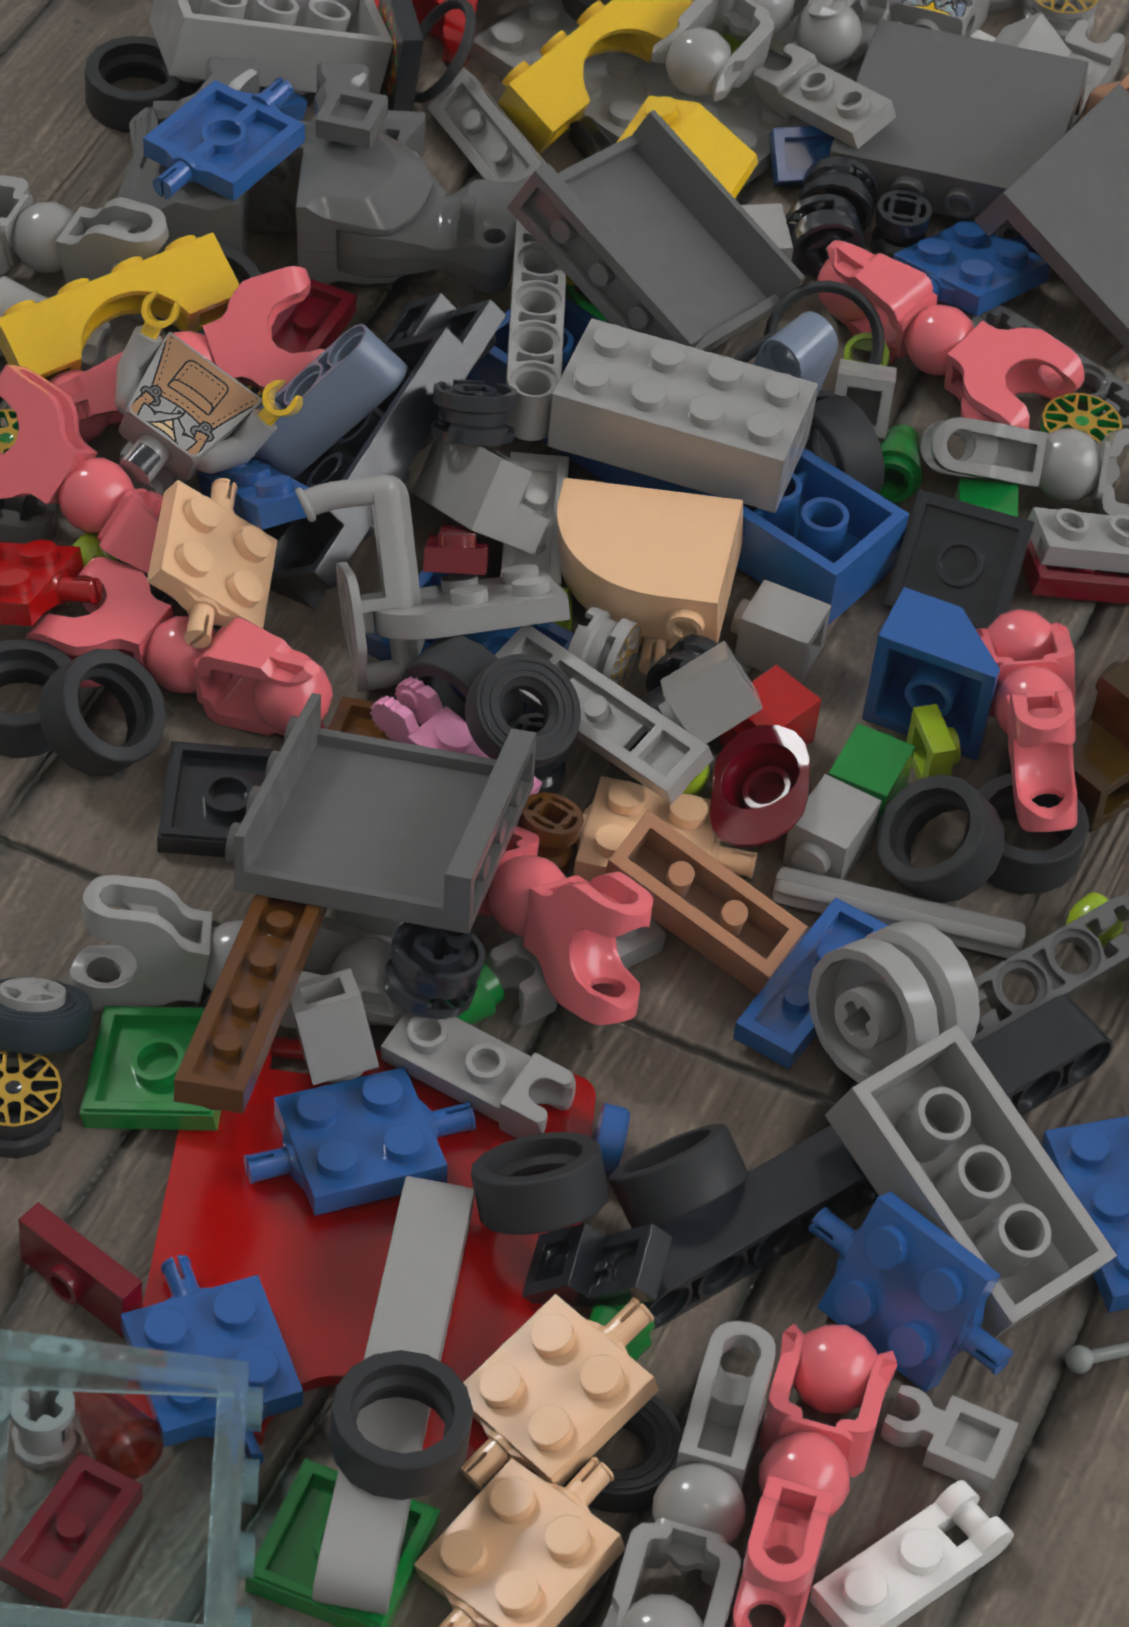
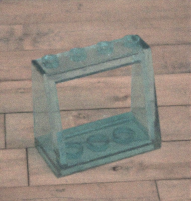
[0,1329,263,1627]

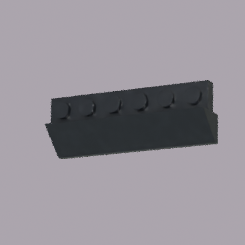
[263,293,506,609]

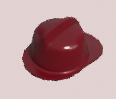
[709,725,811,847]

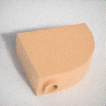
[557,478,743,643]

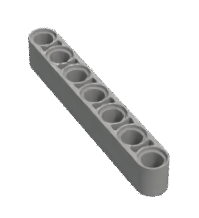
[312,1176,475,1615]

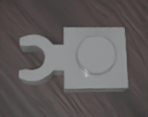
[881,1385,1019,1494]

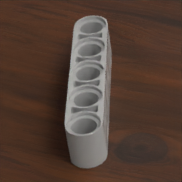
[506,220,566,441]

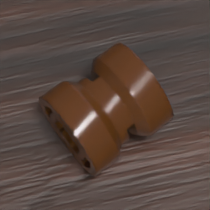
[517,792,584,876]

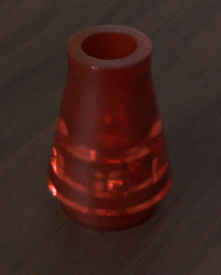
[72,1376,163,1480]

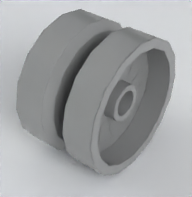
[808,919,980,1083]

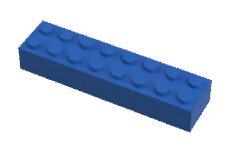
[466,297,909,625]

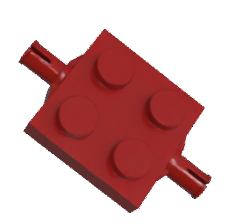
[0,540,102,626]

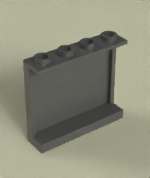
[830,19,1089,231]
[974,83,1129,369]
[507,110,805,352]
[225,693,537,934]

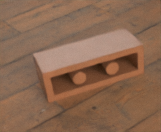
[604,810,808,995]

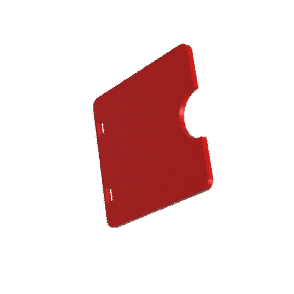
[124,1037,596,1475]

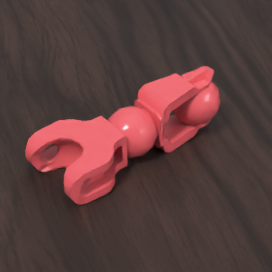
[817,240,1085,429]
[48,266,325,443]
[0,364,174,599]
[25,557,333,736]
[976,609,1078,832]
[477,825,653,1025]
[729,1324,897,1627]

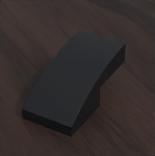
[521,1223,672,1307]

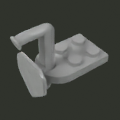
[295,475,570,692]

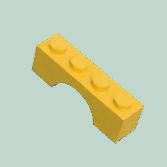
[497,0,694,154]
[0,232,239,380]

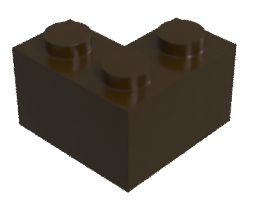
[1073,659,1129,833]

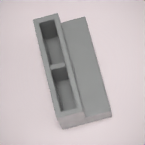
[412,438,549,554]

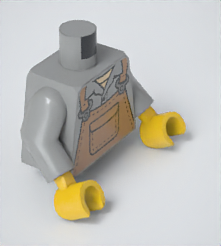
[115,291,303,485]

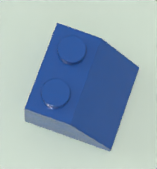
[862,587,1000,761]

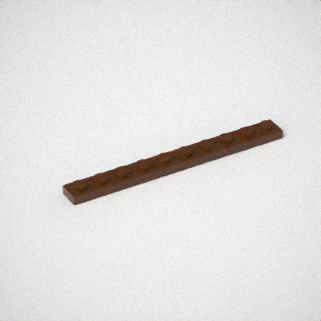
[174,696,392,1113]

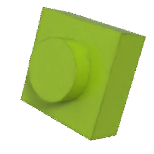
[906,704,961,780]

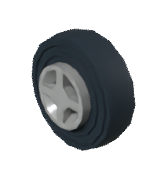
[0,977,93,1054]

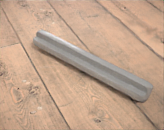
[773,866,1026,959]

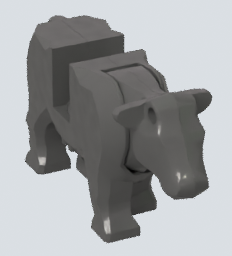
[117,57,530,308]

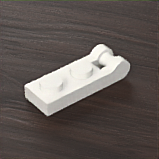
[809,1480,1014,1627]

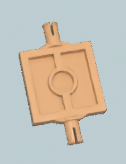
[147,478,278,649]
[573,776,758,882]
[459,1294,659,1490]
[414,1457,626,1627]

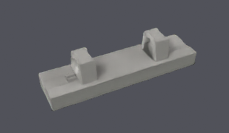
[495,625,713,804]

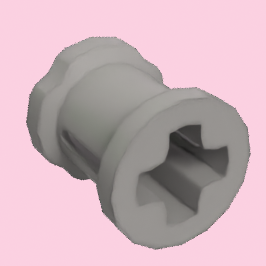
[9,1375,76,1470]

